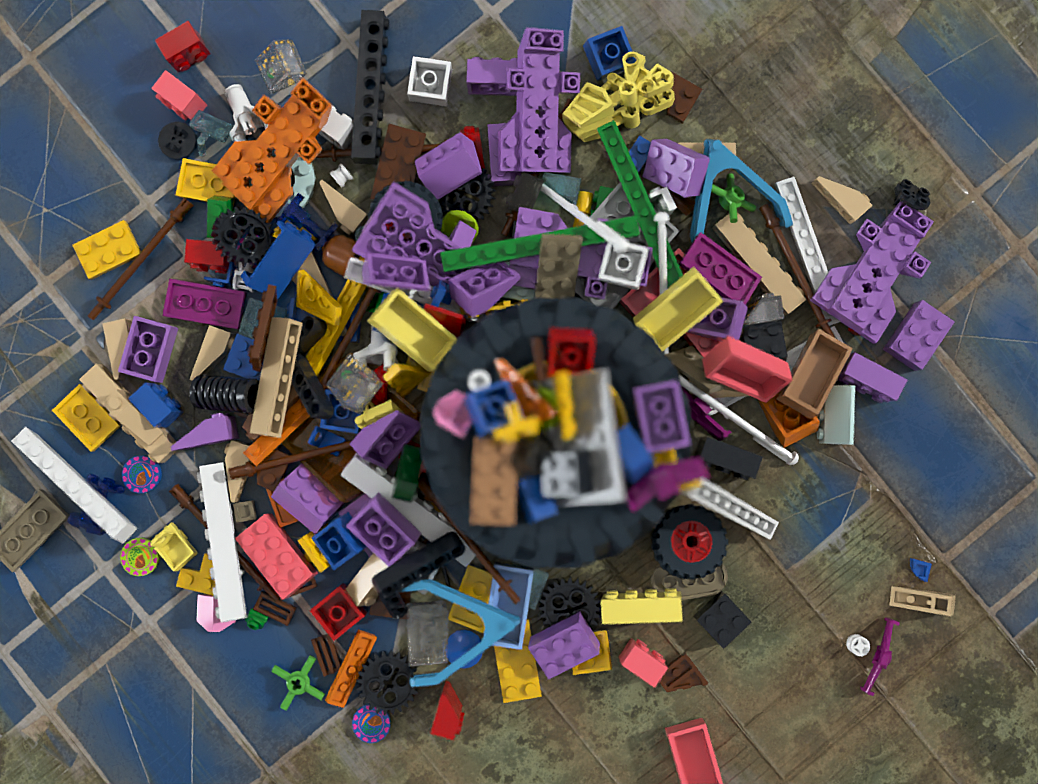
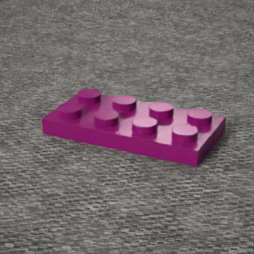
[679,232,762,305]
[162,278,246,330]

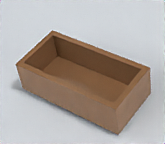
[776,329,853,419]
[470,437,518,526]

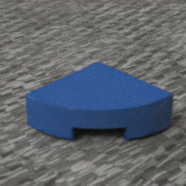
[910,558,932,582]

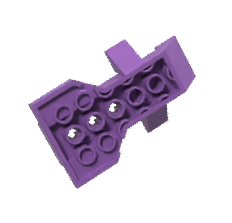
[498,28,580,173]
[352,181,476,287]
[810,201,934,344]
[509,207,653,299]

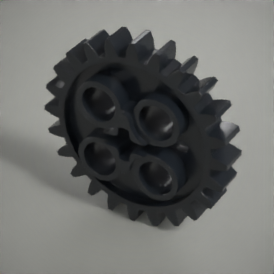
[439,166,496,223]
[211,207,276,267]
[539,576,601,631]
[356,650,418,715]

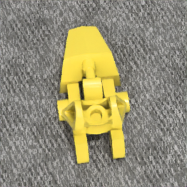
[562,52,675,142]

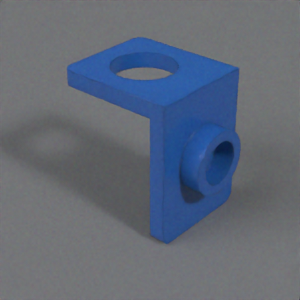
[204,262,237,288]
[308,426,346,456]

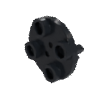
[158,121,197,160]
[893,179,931,211]

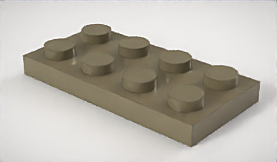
[534,234,583,299]
[0,490,70,572]

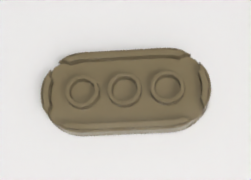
[651,564,728,600]

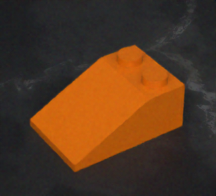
[758,391,820,448]

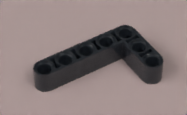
[291,316,334,420]
[371,531,466,619]

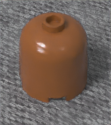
[322,235,360,279]

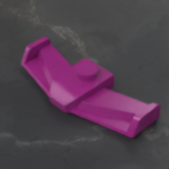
[681,386,731,441]
[626,458,709,512]
[860,617,900,696]

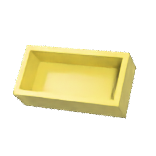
[633,267,723,352]
[368,288,457,372]
[601,588,682,624]

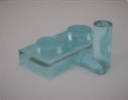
[189,110,233,156]

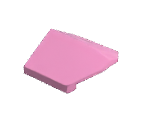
[434,390,472,438]
[197,594,236,632]

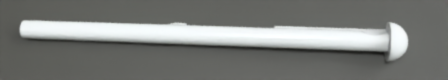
[534,180,628,254]
[654,212,669,355]
[679,375,799,465]

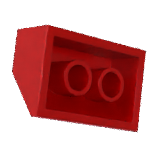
[430,681,465,741]

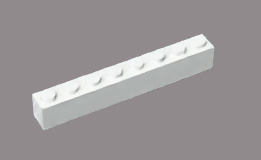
[11,427,138,543]
[341,453,481,567]
[197,462,247,622]
[679,479,779,540]

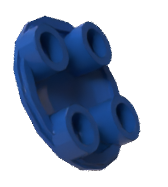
[445,629,483,668]

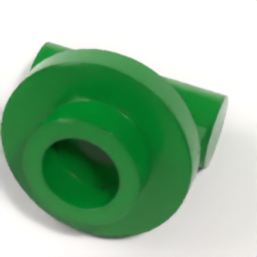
[245,608,269,630]

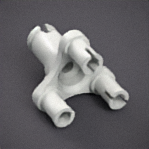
[224,84,269,142]
[353,325,398,386]

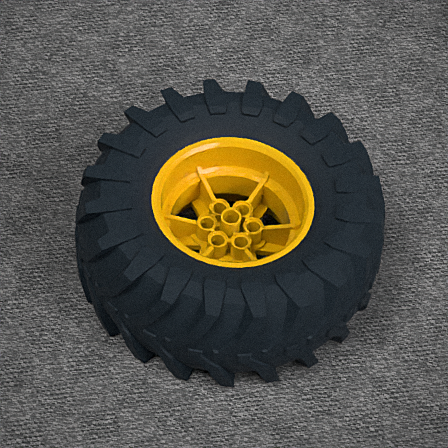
[420,297,692,569]

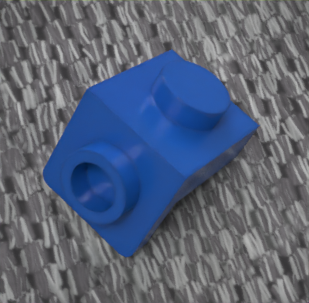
[429,280,452,307]

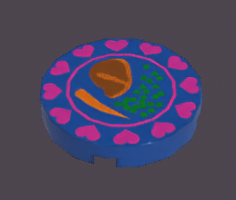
[122,455,162,494]
[352,703,391,743]

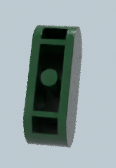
[391,443,422,503]

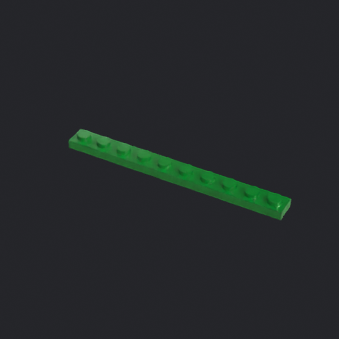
[597,120,683,289]
[440,216,640,273]

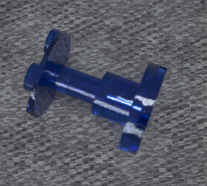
[275,192,339,253]
[67,473,126,535]

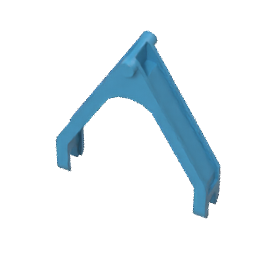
[690,139,793,242]
[400,579,520,687]

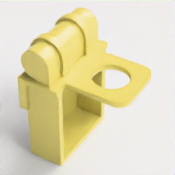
[355,398,405,429]
[150,522,198,571]

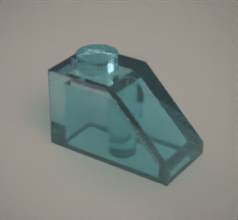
[543,172,581,205]

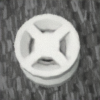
[330,164,353,188]
[469,371,490,391]
[846,634,870,656]

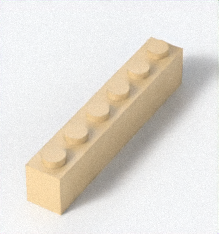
[712,213,806,316]
[250,317,302,438]
[79,364,176,463]

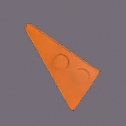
[495,359,559,422]

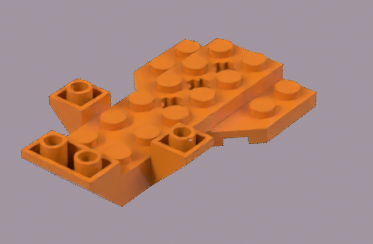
[212,78,333,223]

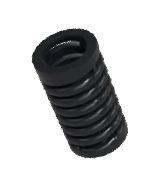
[189,375,260,414]

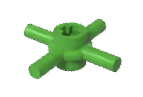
[711,174,756,223]
[271,655,325,710]

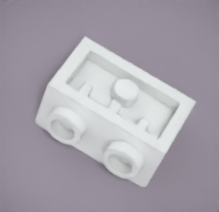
[648,187,677,216]

